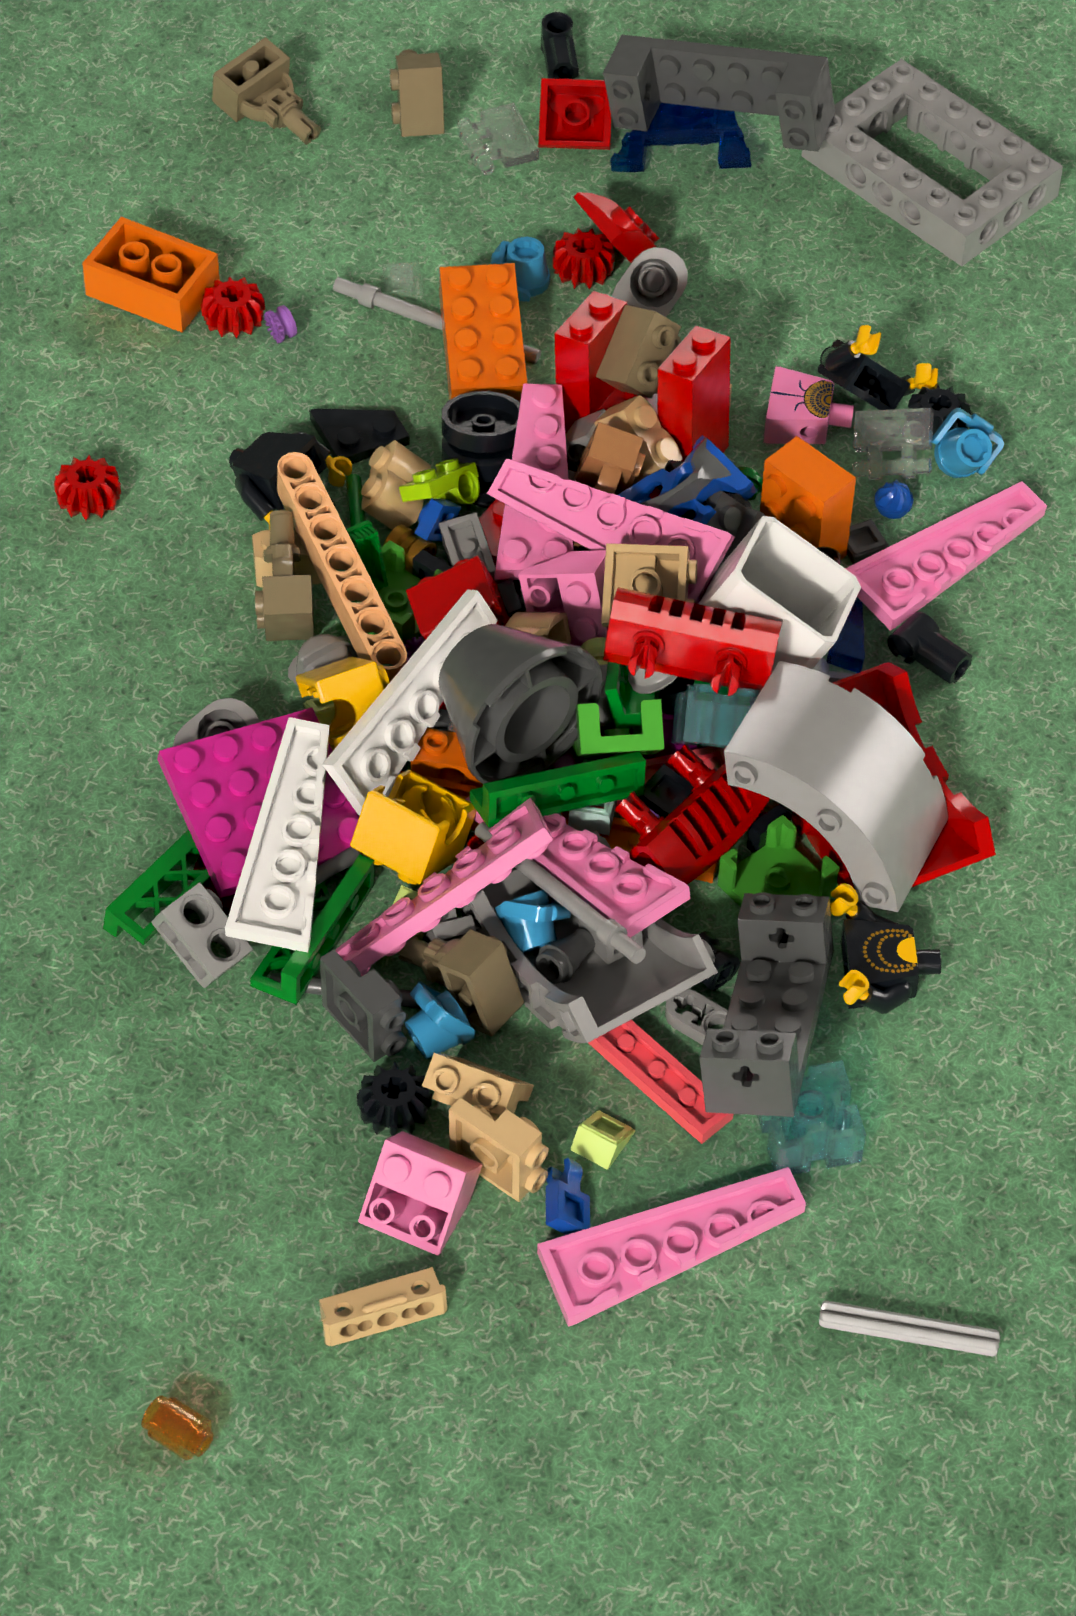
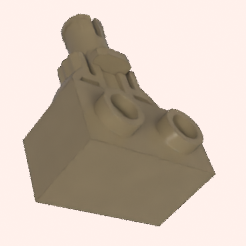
[212,37,321,145]
[390,49,445,137]
[596,305,682,398]
[255,510,314,641]
[397,929,524,1037]

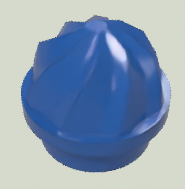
[874,480,913,519]

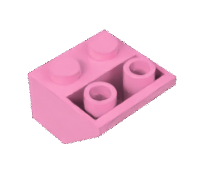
[518,550,608,646]
[358,1131,483,1256]

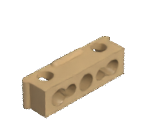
[319,1267,448,1347]

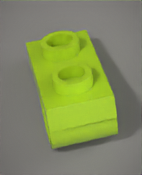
[399,458,480,505]

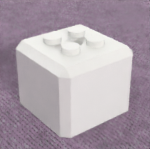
[699,516,861,672]

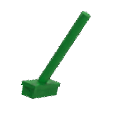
[346,474,388,591]

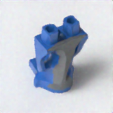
[618,435,758,525]

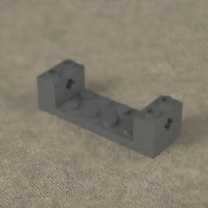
[603,35,835,152]
[700,892,834,1117]

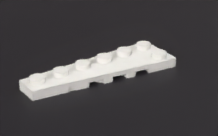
[322,589,498,816]
[225,717,330,952]

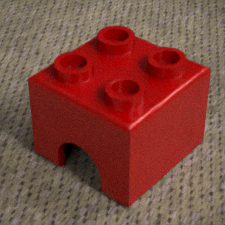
[406,555,510,640]

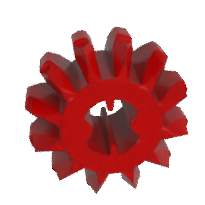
[552,227,615,290]
[201,275,265,339]
[54,454,121,521]

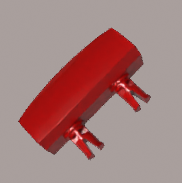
[603,587,782,696]
[614,743,770,884]

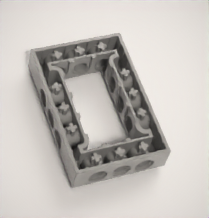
[801,59,1063,266]

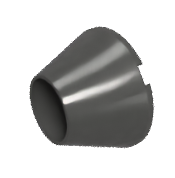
[438,624,603,784]

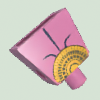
[764,366,854,444]

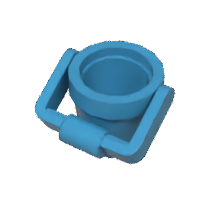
[490,237,550,302]
[931,408,1004,478]
[494,890,571,954]
[404,981,475,1059]

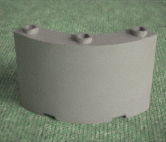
[724,661,948,912]
[459,830,718,1043]

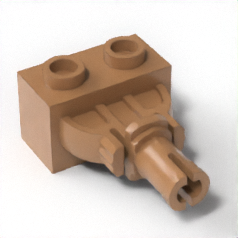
[573,422,645,551]

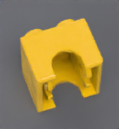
[296,656,390,750]
[350,769,477,885]

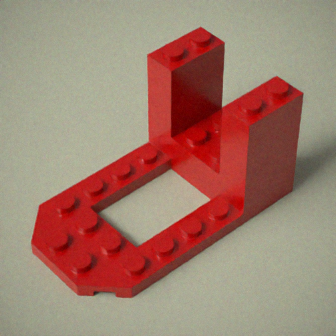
[479,291,731,566]

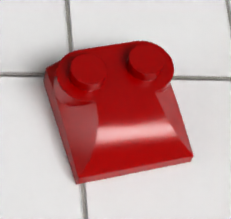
[538,78,612,150]
[573,192,660,263]

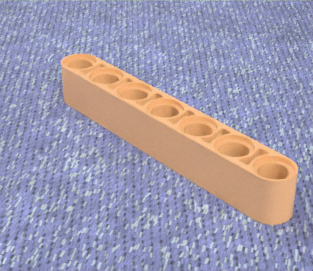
[277,452,407,682]

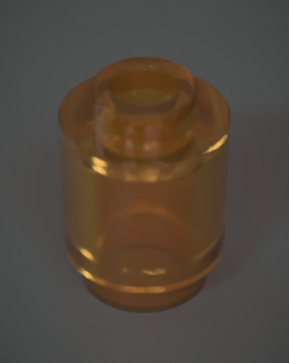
[141,1395,214,1461]

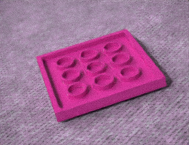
[157,707,363,898]

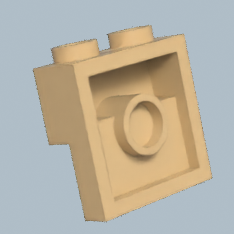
[601,543,697,627]
[422,1053,534,1121]
[449,1097,549,1202]

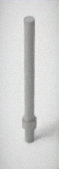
[333,277,541,364]
[475,822,646,964]

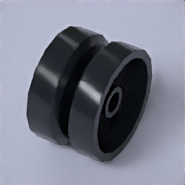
[442,391,520,482]

